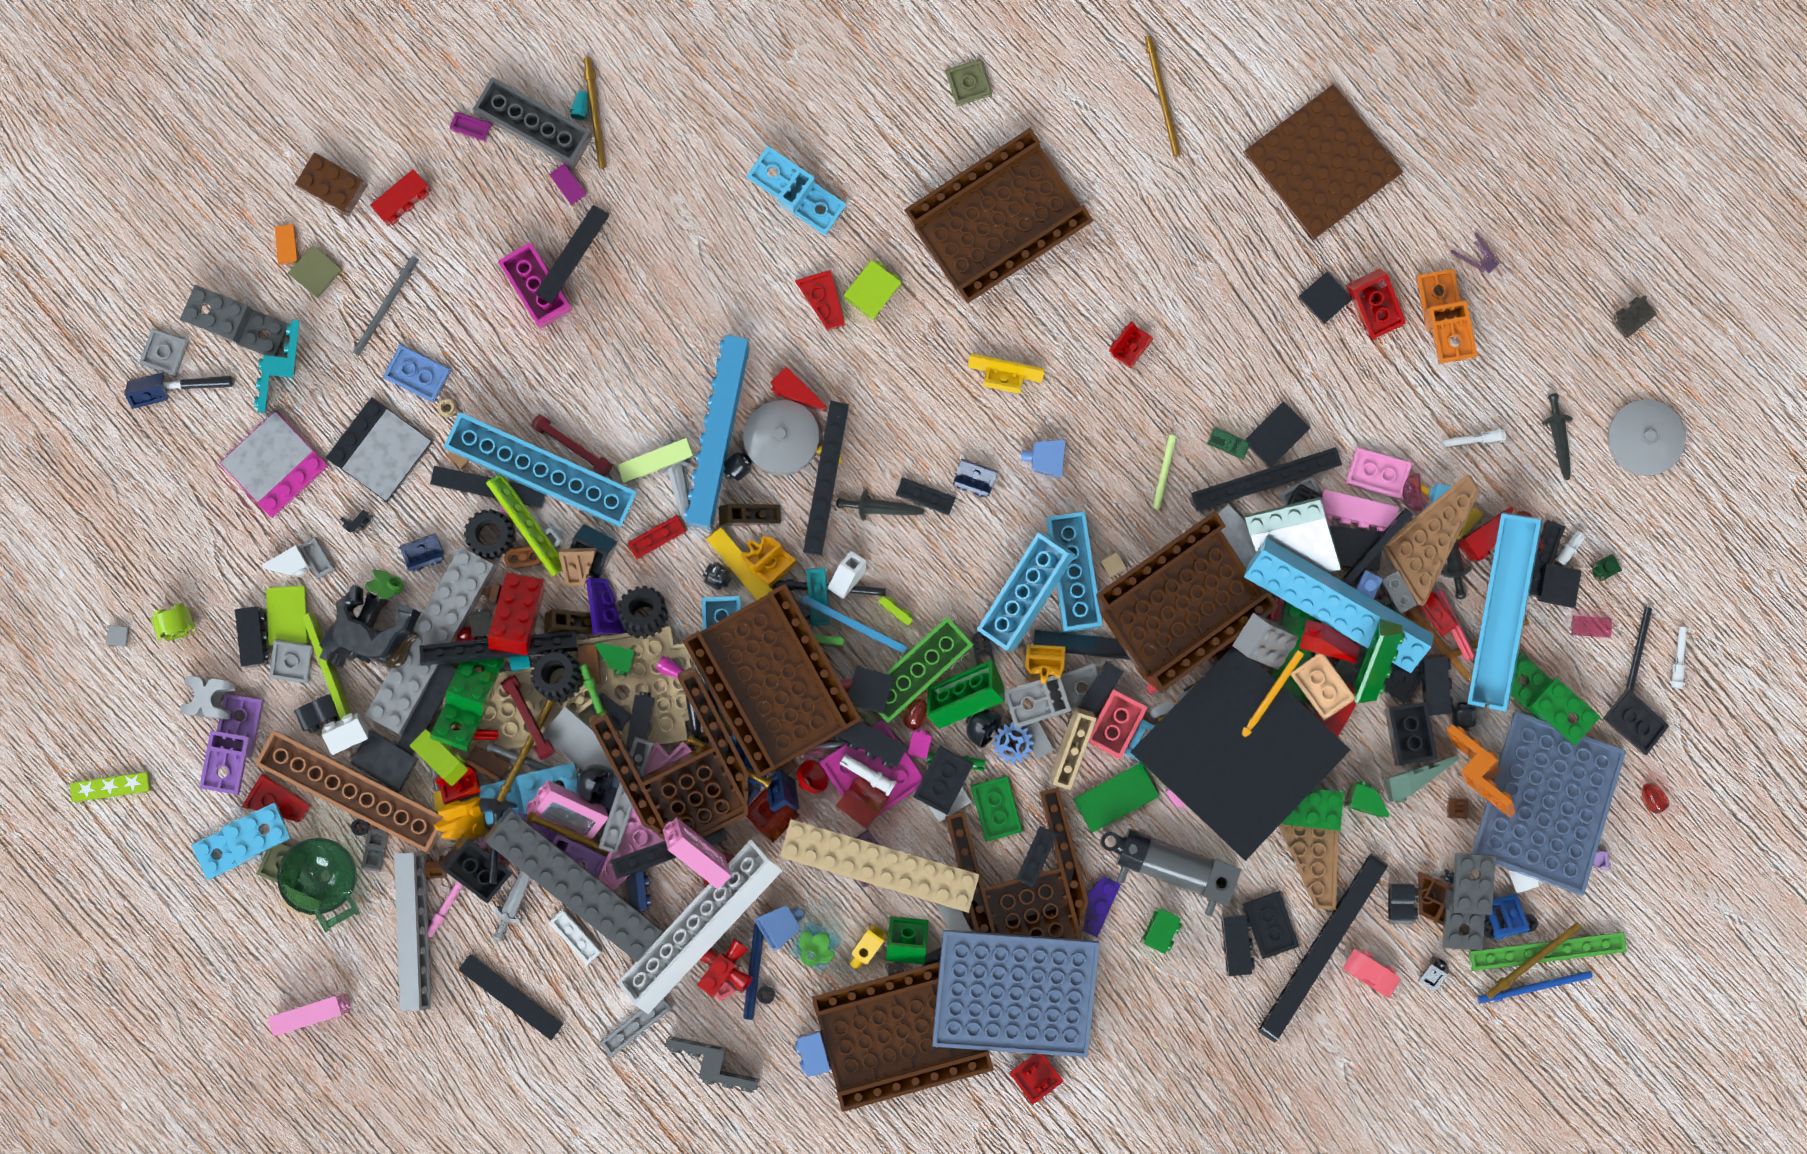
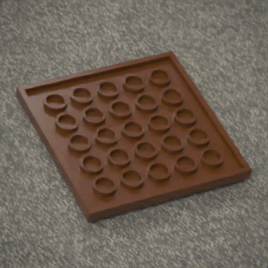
[1244,84,1403,240]

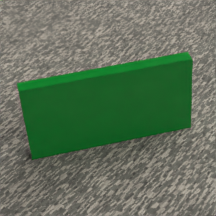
[1073,763,1160,833]

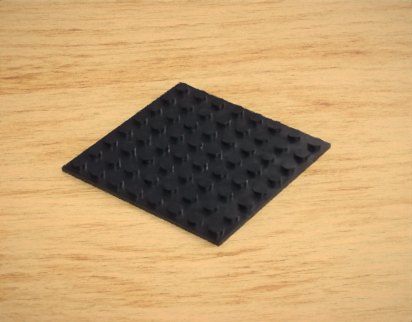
[1130,646,1351,861]

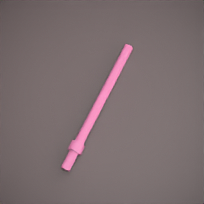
[428,833,488,938]

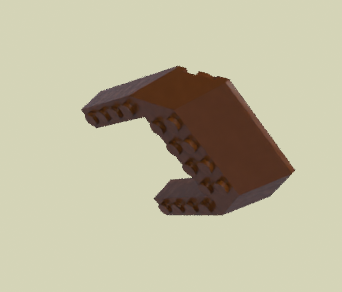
[589,665,748,842]
[945,787,1088,940]

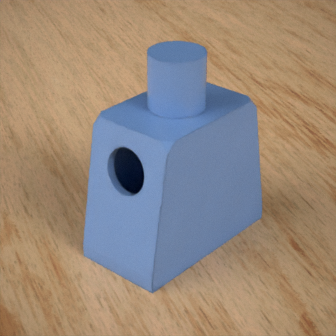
[1021,440,1065,479]
[1353,570,1383,599]
[754,906,804,951]

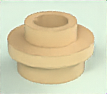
[438,398,457,418]

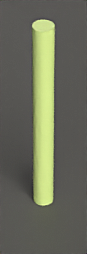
[1152,435,1176,510]

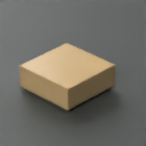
[1100,552,1127,578]

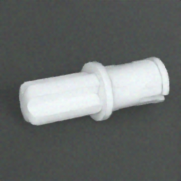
[1555,531,1586,567]

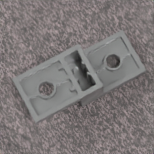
[1005,664,1098,729]

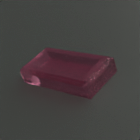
[1571,616,1612,638]

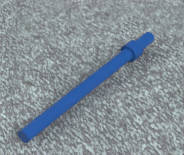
[1477,971,1592,1004]

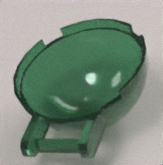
[277,838,361,933]

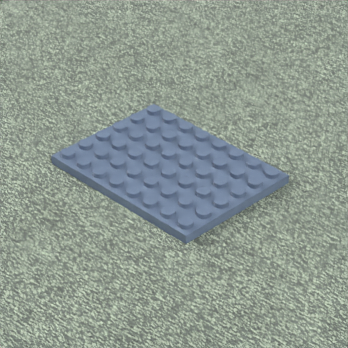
[1471,711,1626,896]
[932,930,1100,1057]

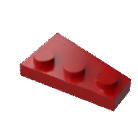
[795,270,846,330]
[241,774,311,822]

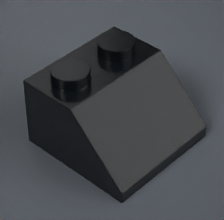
[570,524,618,578]

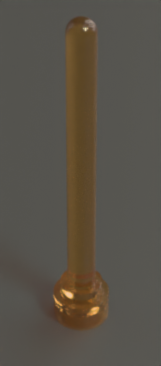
[1405,605,1472,682]

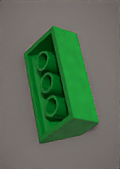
[1354,619,1405,703]
[927,660,1005,729]

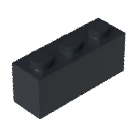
[235,606,271,668]
[1420,654,1454,716]
[1221,915,1255,976]

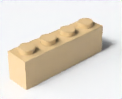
[1049,707,1097,790]

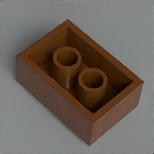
[295,152,368,217]

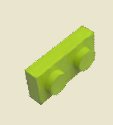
[878,596,913,627]

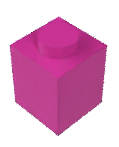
[908,729,932,759]

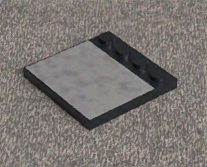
[326,397,434,503]

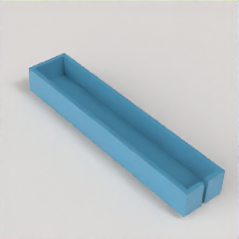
[684,335,750,531]

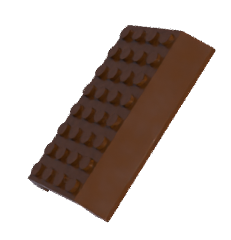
[904,127,1094,304]
[1096,510,1279,692]
[682,584,861,778]
[811,962,994,1112]

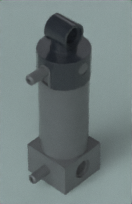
[1100,828,1242,917]

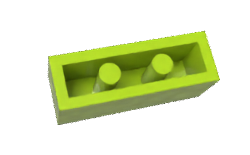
[409,729,468,786]

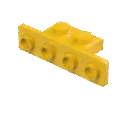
[968,353,1045,394]

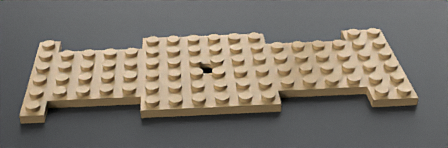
[449,626,722,774]

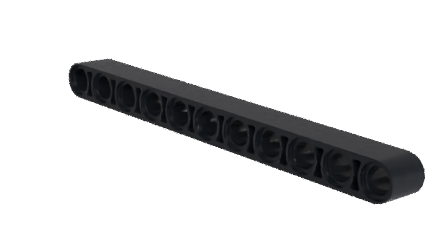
[1258,853,1388,1043]

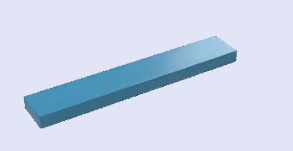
[800,595,907,653]

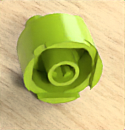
[151,603,196,642]

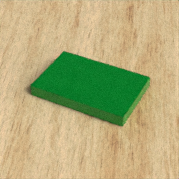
[970,776,1023,842]

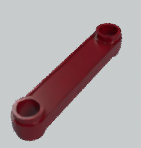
[530,414,613,477]
[501,675,555,760]

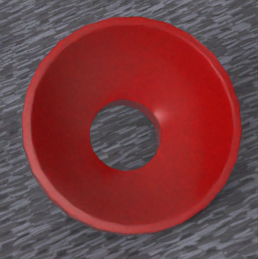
[797,760,828,794]

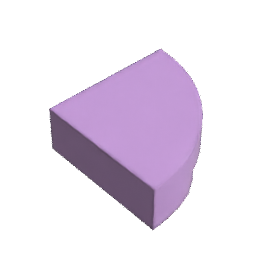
[1593,850,1610,870]

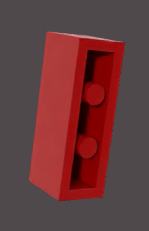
[370,169,431,226]

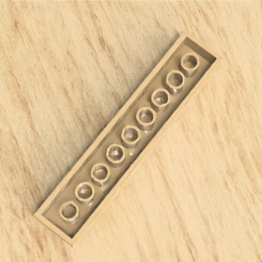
[780,819,980,913]

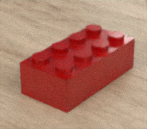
[488,573,545,655]

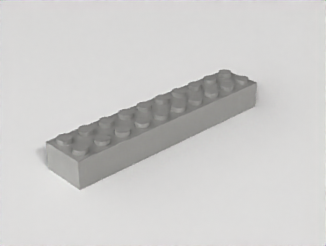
[365,546,497,735]

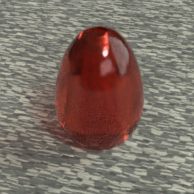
[903,698,927,730]
[1641,783,1669,814]

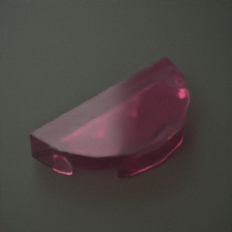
[1402,473,1422,511]

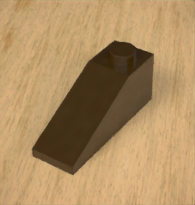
[718,504,781,526]
[544,609,593,634]

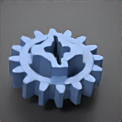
[992,722,1034,764]

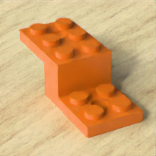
[1415,269,1478,364]
[1447,724,1516,818]

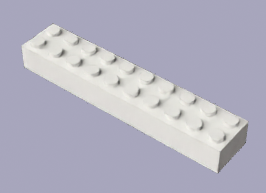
[617,840,783,1014]

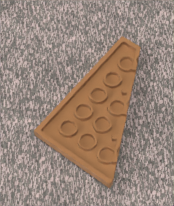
[1384,474,1481,606]
[1278,824,1339,910]

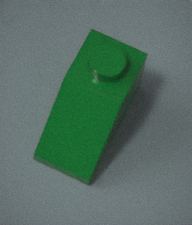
[595,642,636,676]

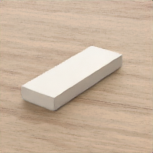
[548,909,602,965]

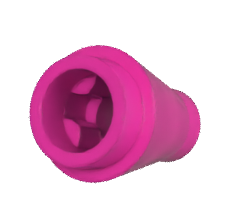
[655,655,685,679]

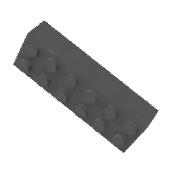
[473,77,593,169]

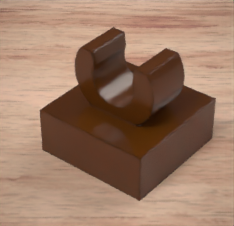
[482,583,502,605]
[1447,798,1469,819]
[424,856,447,879]

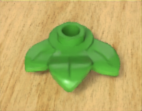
[365,570,404,599]
[799,930,835,967]

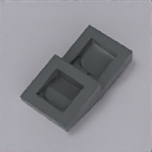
[361,828,388,872]

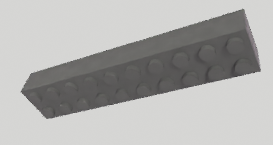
[484,807,662,962]

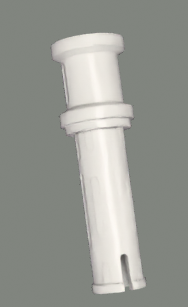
[840,754,897,796]

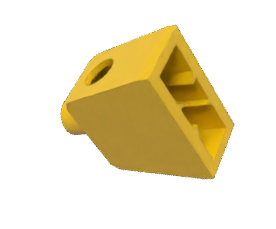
[849,923,888,970]

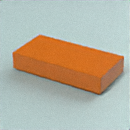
[274,224,298,265]

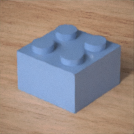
[795,1030,831,1077]

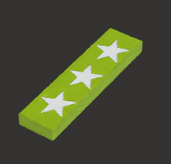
[70,772,151,802]

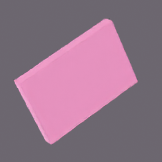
[1346,447,1412,500]

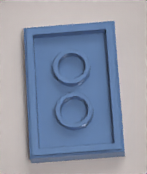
[382,344,452,404]

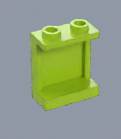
[844,260,902,322]

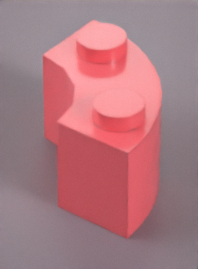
[1342,949,1401,998]

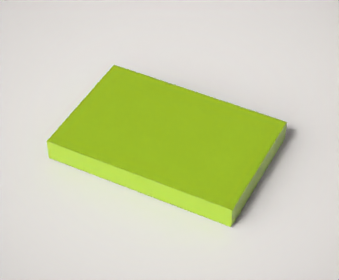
[266,586,308,646]

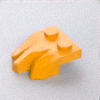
[740,536,797,588]
[1025,644,1065,684]
[433,797,486,840]

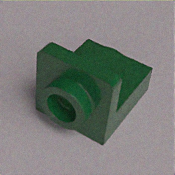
[1591,554,1622,581]

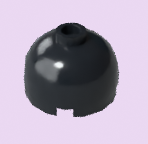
[965,709,1002,748]
[576,764,614,804]

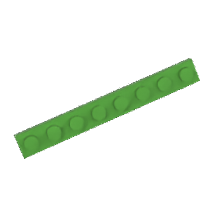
[1468,932,1627,971]

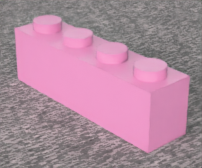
[1321,489,1399,532]

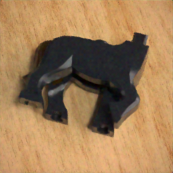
[319,584,421,668]

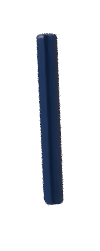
[743,923,764,1020]

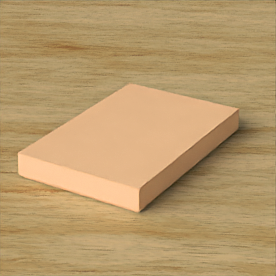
[1290,653,1354,721]

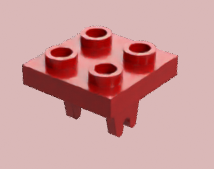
[1009,1054,1064,1105]

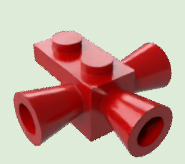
[697,938,753,997]

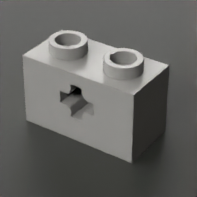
[1380,571,1417,614]

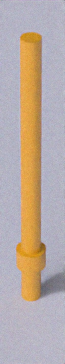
[1242,650,1304,737]

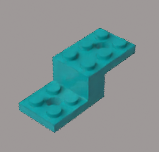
[254,320,300,413]

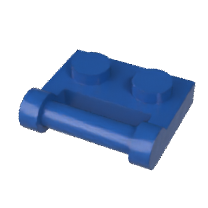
[1488,894,1530,940]

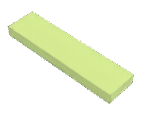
[617,438,694,483]

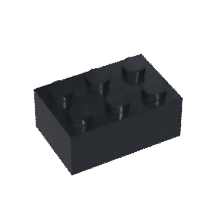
[1384,701,1438,766]
[438,834,512,904]

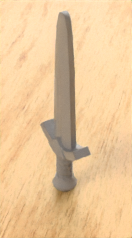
[659,439,690,526]
[493,871,530,942]

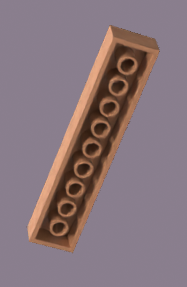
[254,730,443,853]

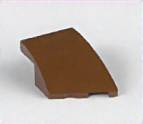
[1418,871,1453,926]

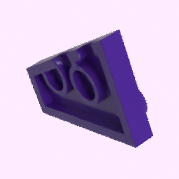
[586,578,628,636]
[1082,876,1121,938]

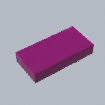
[449,111,492,142]
[549,164,587,206]

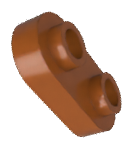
[504,546,542,569]

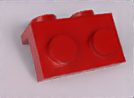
[1109,321,1153,369]
[434,764,481,805]

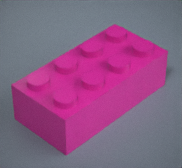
[498,242,572,330]

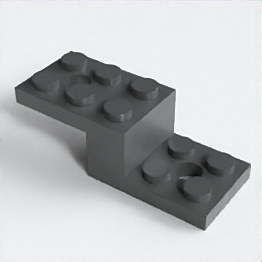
[180,285,287,357]
[1442,853,1496,950]
[665,1036,760,1093]

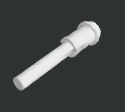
[1443,428,1506,447]
[1669,627,1687,689]

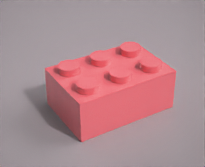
[1088,689,1148,760]

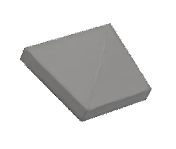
[545,525,564,549]

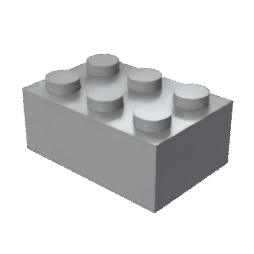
[1232,613,1299,670]

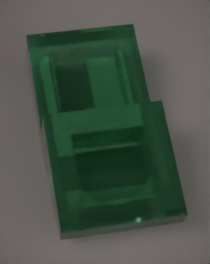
[1207,426,1251,460]

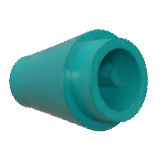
[569,91,588,121]

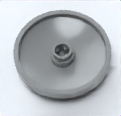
[743,400,820,475]
[1607,400,1685,476]

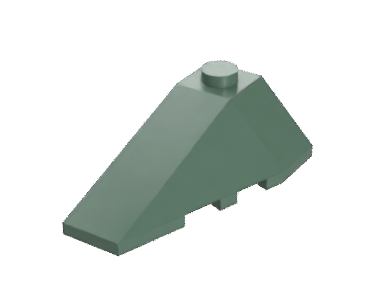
[1382,755,1460,804]

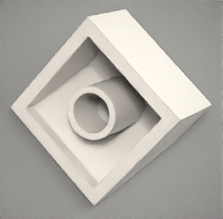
[322,713,369,755]

